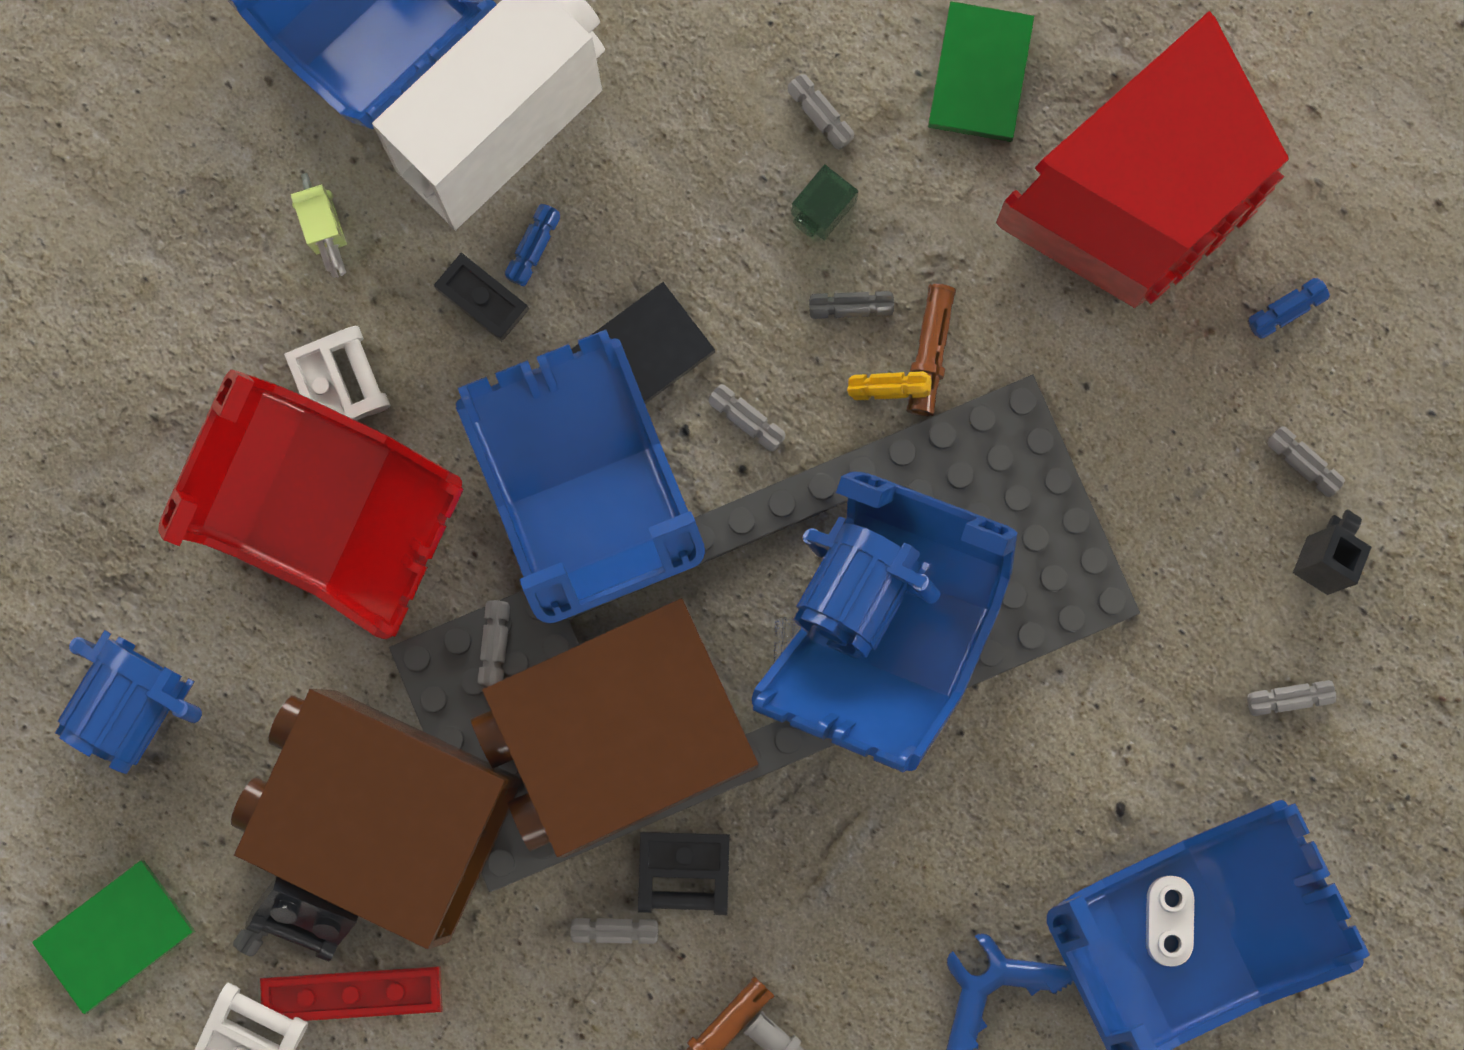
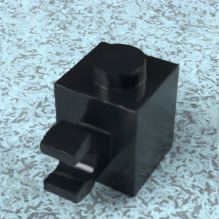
[1293,509,1372,595]

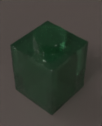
[791,164,858,241]

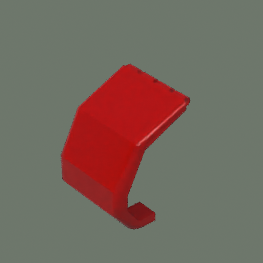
[158,369,464,639]

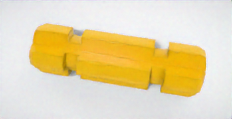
[847,371,932,400]

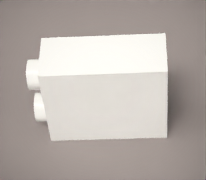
[372,0,605,231]

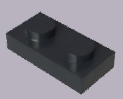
[434,252,529,342]

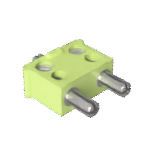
[291,173,347,277]

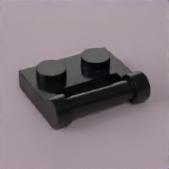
[638,832,730,915]
[245,876,358,962]

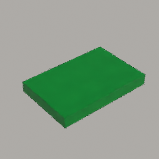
[928,1,1034,142]
[32,860,196,1014]

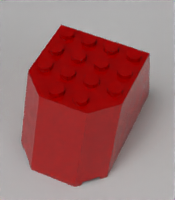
[996,11,1289,308]

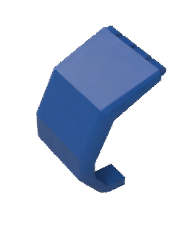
[227,0,497,129]
[456,329,705,623]
[751,472,1018,773]
[1047,800,1370,1050]

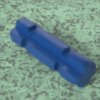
[505,204,560,286]
[1248,278,1330,339]

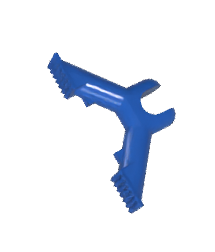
[946,934,1073,1050]

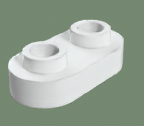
[1146,876,1194,967]

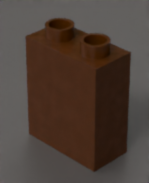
[471,598,759,858]
[231,689,523,950]

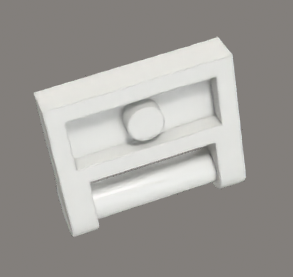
[284,326,391,420]
[195,982,308,1050]

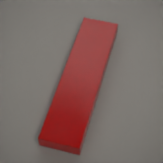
[260,966,443,1021]

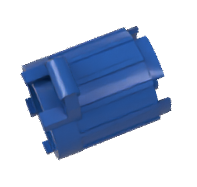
[794,516,940,659]
[55,630,202,774]

